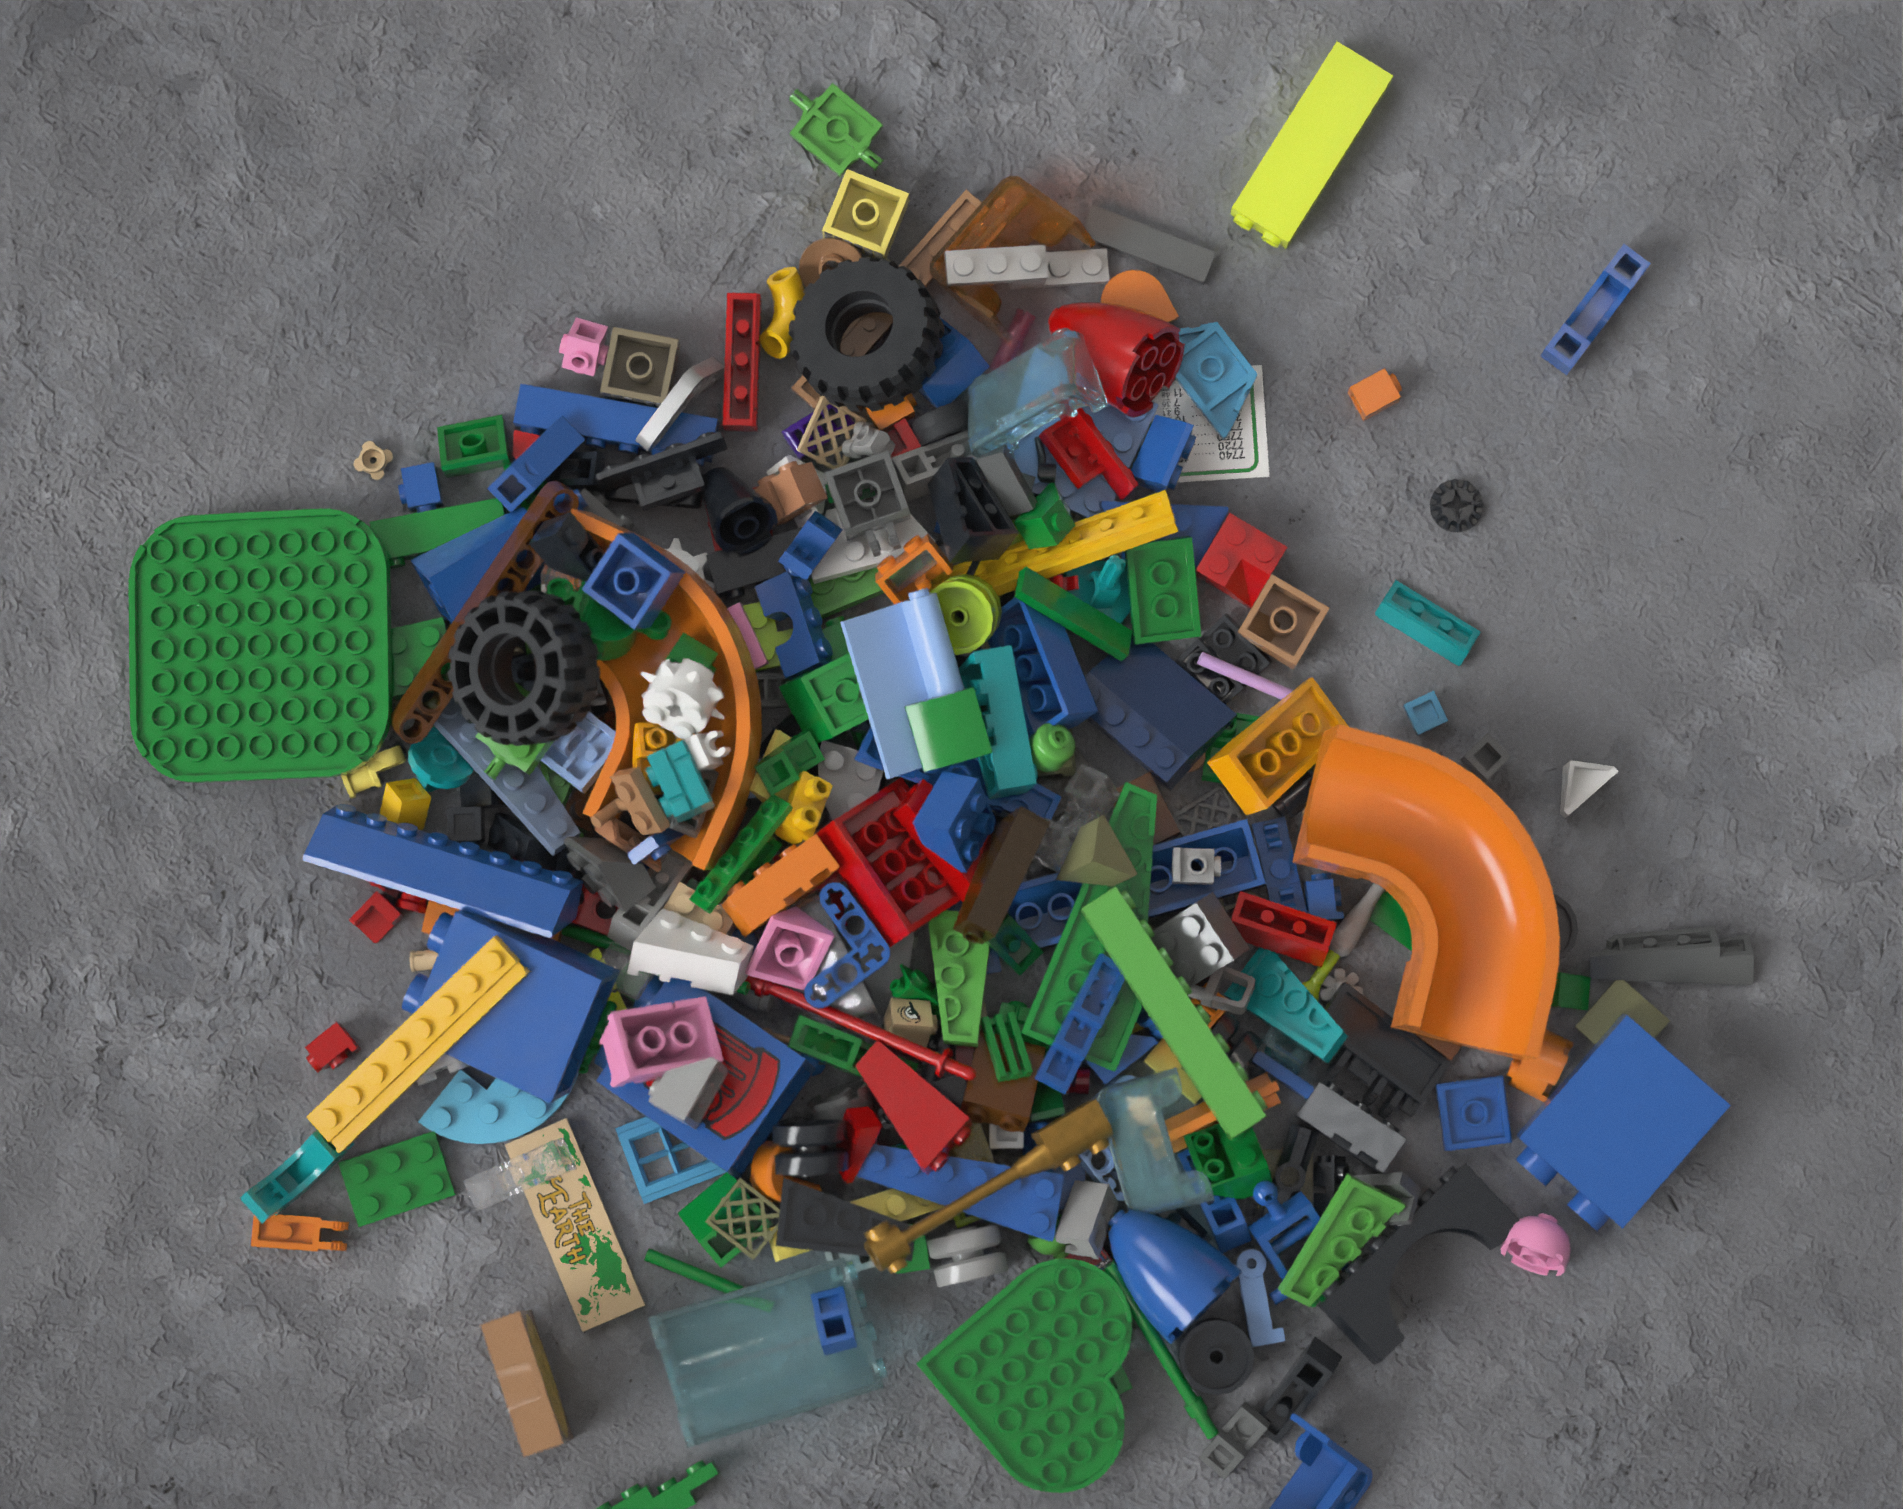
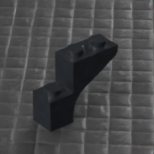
[488,813,584,880]

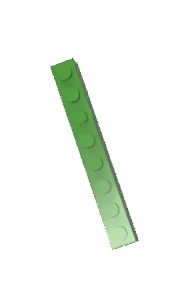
[1081,887,1268,1141]

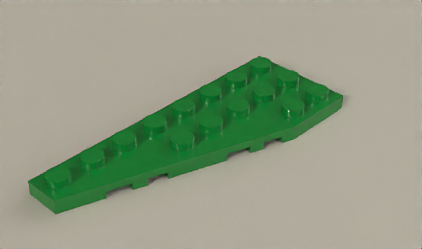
[1021,782,1157,1072]

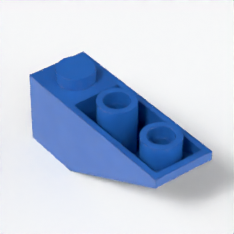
[487,415,585,512]

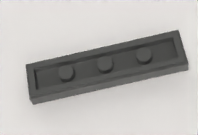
[1080,204,1216,285]

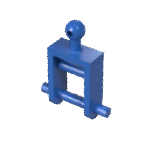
[1248,1181,1349,1305]

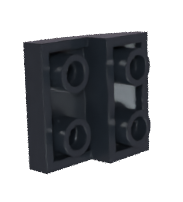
[1175,613,1273,705]

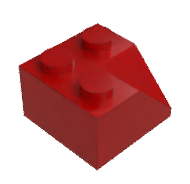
[1195,513,1287,609]

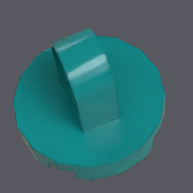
[408,727,474,792]

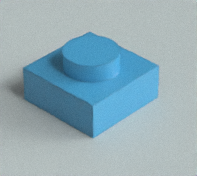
[1403,691,1448,736]

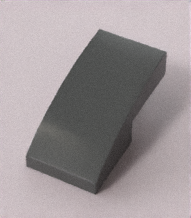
[1198,1402,1271,1479]

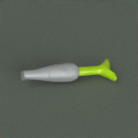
[1302,883,1385,1001]

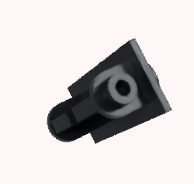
[1313,1156,1350,1218]

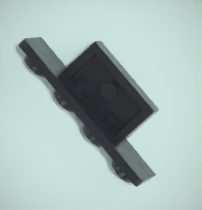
[595,432,728,511]

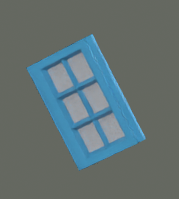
[615,1117,752,1204]

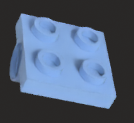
[541,712,615,794]

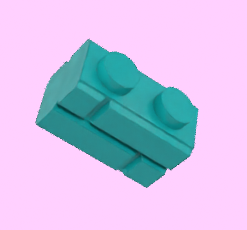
[645,740,715,823]

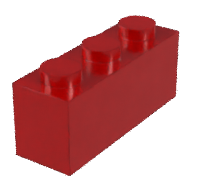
[1231,891,1337,968]

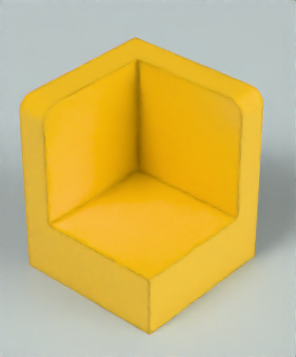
[379,778,431,830]

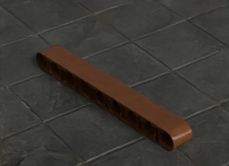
[391,481,579,744]

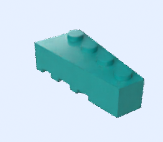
[959,645,1037,800]

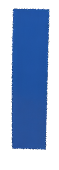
[1034,953,1125,1094]

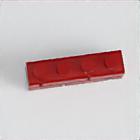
[723,293,762,432]

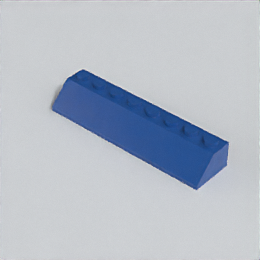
[303,804,583,938]
[1007,819,1266,949]

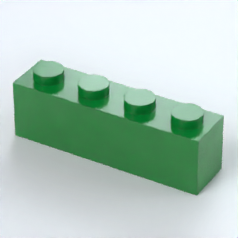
[369,498,506,569]

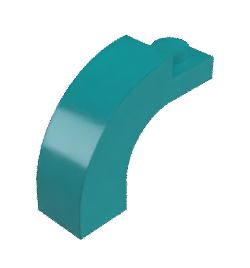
[240,1130,354,1224]

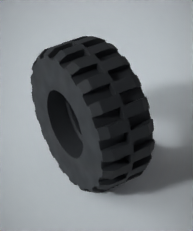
[789,257,944,412]
[448,591,600,746]

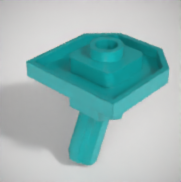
[1063,554,1130,624]

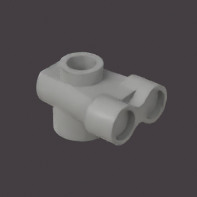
[842,421,895,458]

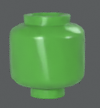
[1029,723,1075,773]

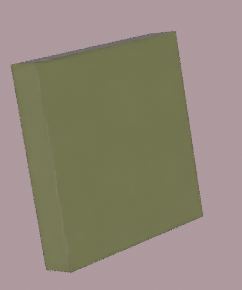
[1574,980,1670,1045]

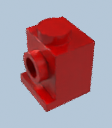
[305,1022,361,1073]

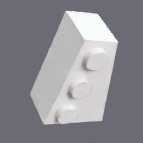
[627,908,754,995]

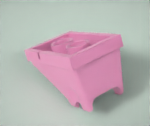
[599,997,724,1088]

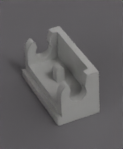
[1054,1180,1118,1259]

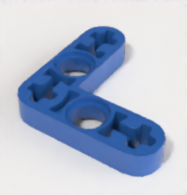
[804,882,890,1009]

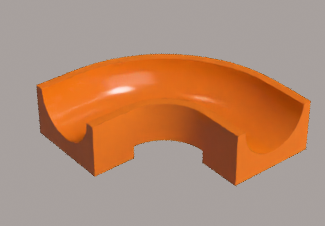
[554,508,762,870]
[1292,724,1560,1060]

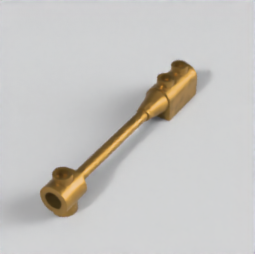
[864,1099,1113,1274]

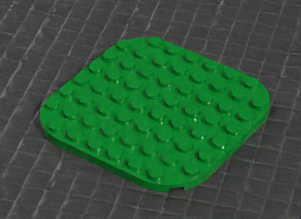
[128,509,393,783]

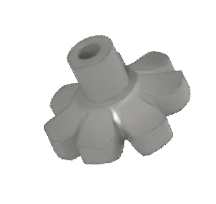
[1320,968,1363,1001]

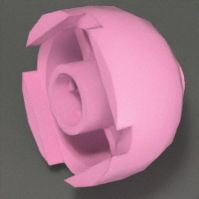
[1501,1213,1571,1276]

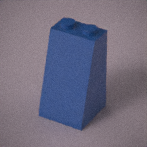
[410,507,558,624]

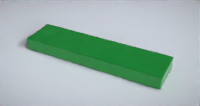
[1015,567,1132,661]

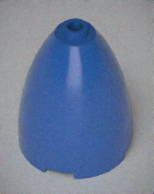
[1108,1209,1242,1345]

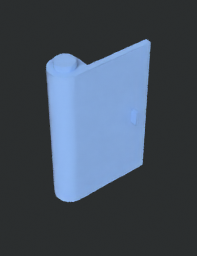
[840,588,964,779]

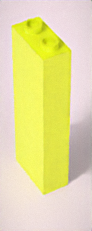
[1230,41,1393,249]

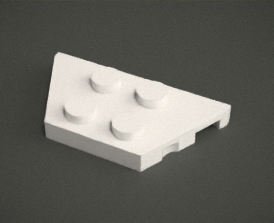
[812,499,935,584]

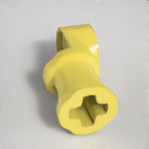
[341,745,406,799]

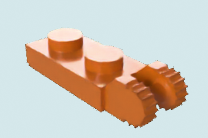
[251,1214,349,1252]

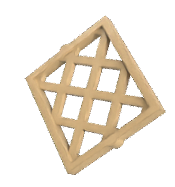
[797,396,867,469]

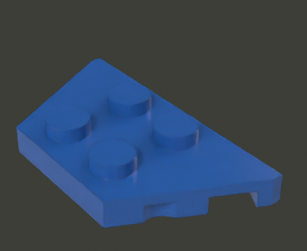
[1099,501,1228,570]

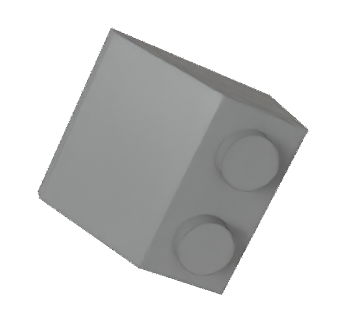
[648,1057,729,1130]

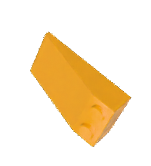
[1207,677,1349,816]

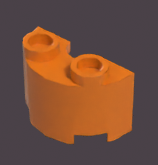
[1506,1029,1574,1102]

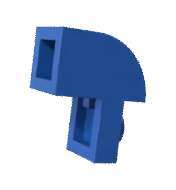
[778,510,843,581]
[810,1286,858,1356]

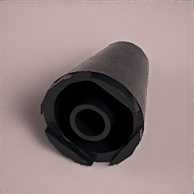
[702,467,778,554]

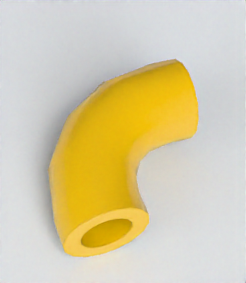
[760,267,805,359]

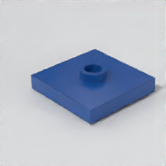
[1435,1075,1512,1151]

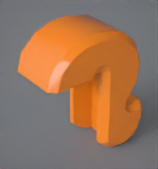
[750,1141,822,1203]

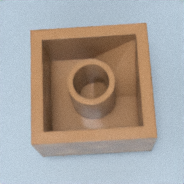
[1238,574,1330,670]

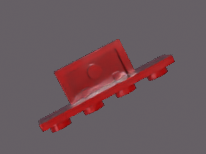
[1038,379,1138,500]

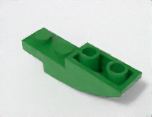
[596,1459,720,1509]

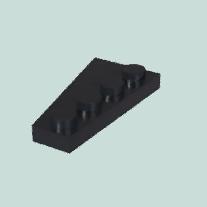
[776,1178,914,1261]

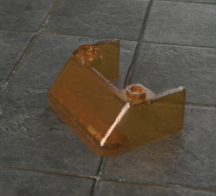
[929,176,1096,343]

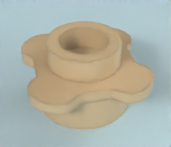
[354,441,393,480]

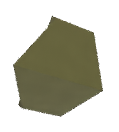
[1056,815,1137,886]

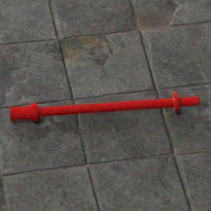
[745,975,977,1081]

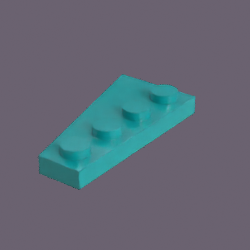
[1225,947,1348,1063]

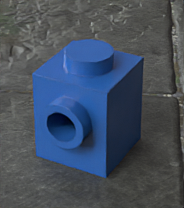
[398,462,444,513]

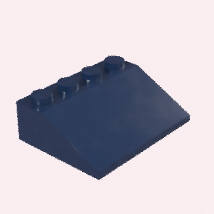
[1085,634,1237,791]

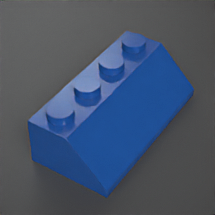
[987,597,1098,739]

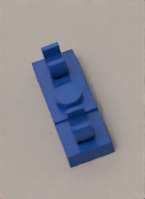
[1251,816,1307,913]

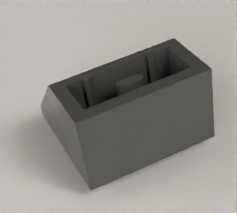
[563,836,656,913]

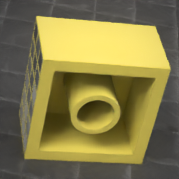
[822,169,909,260]

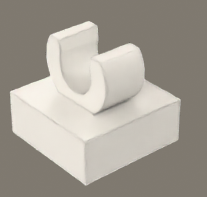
[684,731,731,770]

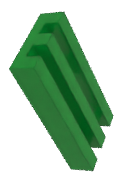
[981,1012,1033,1082]

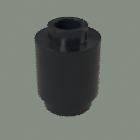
[1272,771,1313,818]

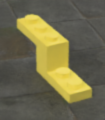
[767,1188,945,1262]

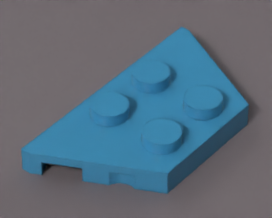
[1175,322,1258,440]

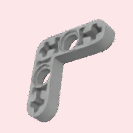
[635,357,725,451]

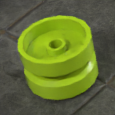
[929,574,1002,655]

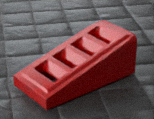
[836,1106,882,1184]

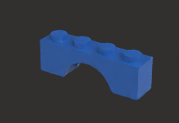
[1540,244,1651,376]

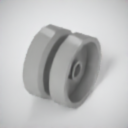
[927,1224,1009,1288]

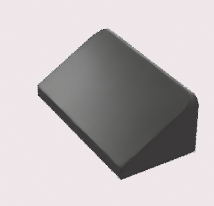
[976,444,1037,516]

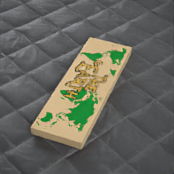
[505,1118,645,1332]

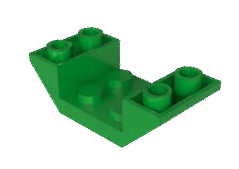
[779,652,869,744]

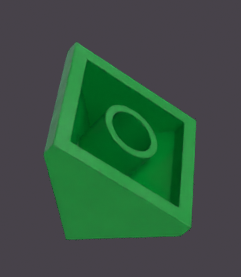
[437,414,512,478]

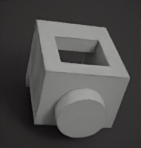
[1172,848,1221,885]

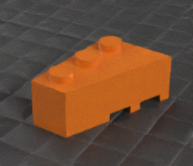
[721,834,840,937]

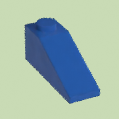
[1178,1149,1252,1253]

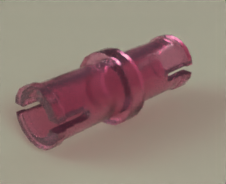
[989,308,1036,377]

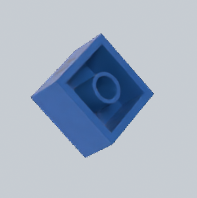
[582,533,686,629]

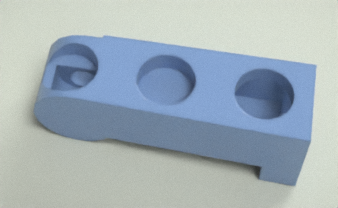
[1236,1249,1285,1347]

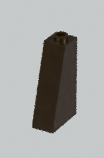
[953,806,1050,945]

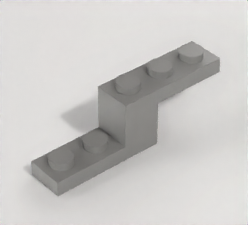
[944,245,1109,290]

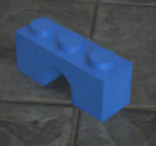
[755,571,833,680]

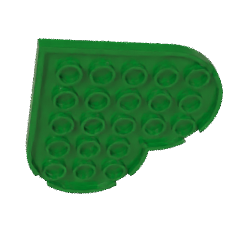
[916,1259,1132,1493]

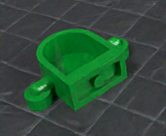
[546,578,672,660]

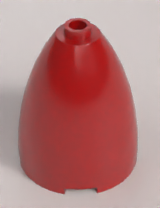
[1048,302,1185,417]

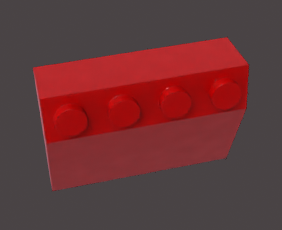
[816,777,961,947]

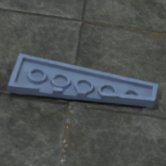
[434,697,580,856]

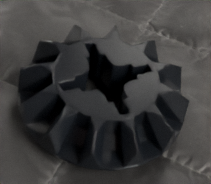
[1430,479,1484,533]

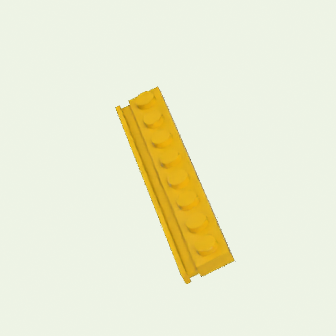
[929,490,1179,596]
[306,935,530,1153]

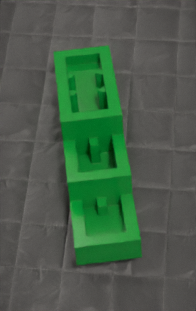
[787,1015,918,1079]

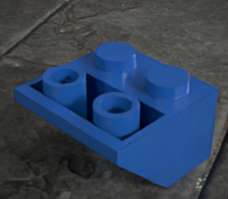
[918,317,990,408]
[1131,415,1196,493]
[913,771,996,873]

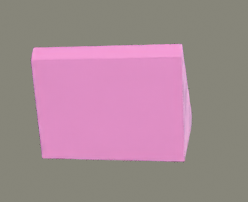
[745,907,834,991]

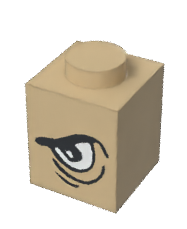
[883,998,937,1047]

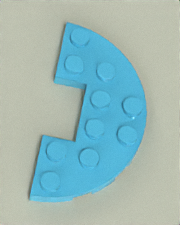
[418,1069,579,1144]

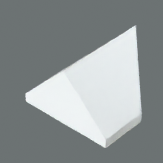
[1560,760,1619,818]

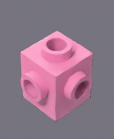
[559,317,609,376]

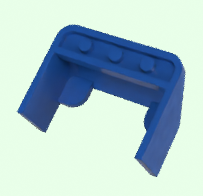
[1269,1413,1373,1509]

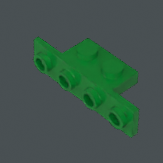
[689,794,793,914]

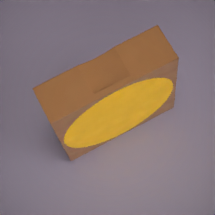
[480,1310,574,1457]

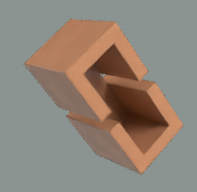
[754,461,827,527]

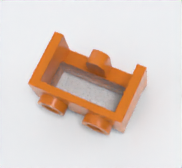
[875,534,954,604]

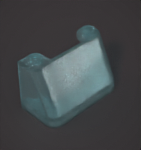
[968,328,1108,459]
[1097,1067,1215,1214]

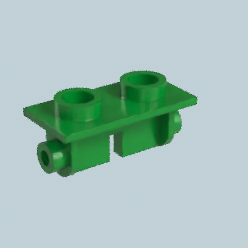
[890,964,941,1020]

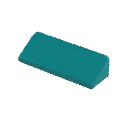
[1375,580,1481,666]

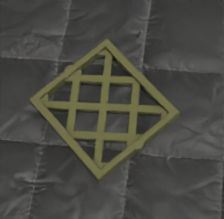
[705,1178,780,1260]

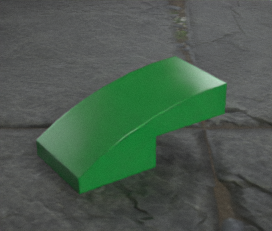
[754,729,825,796]

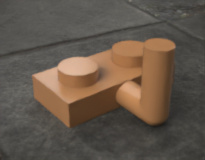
[591,767,670,835]

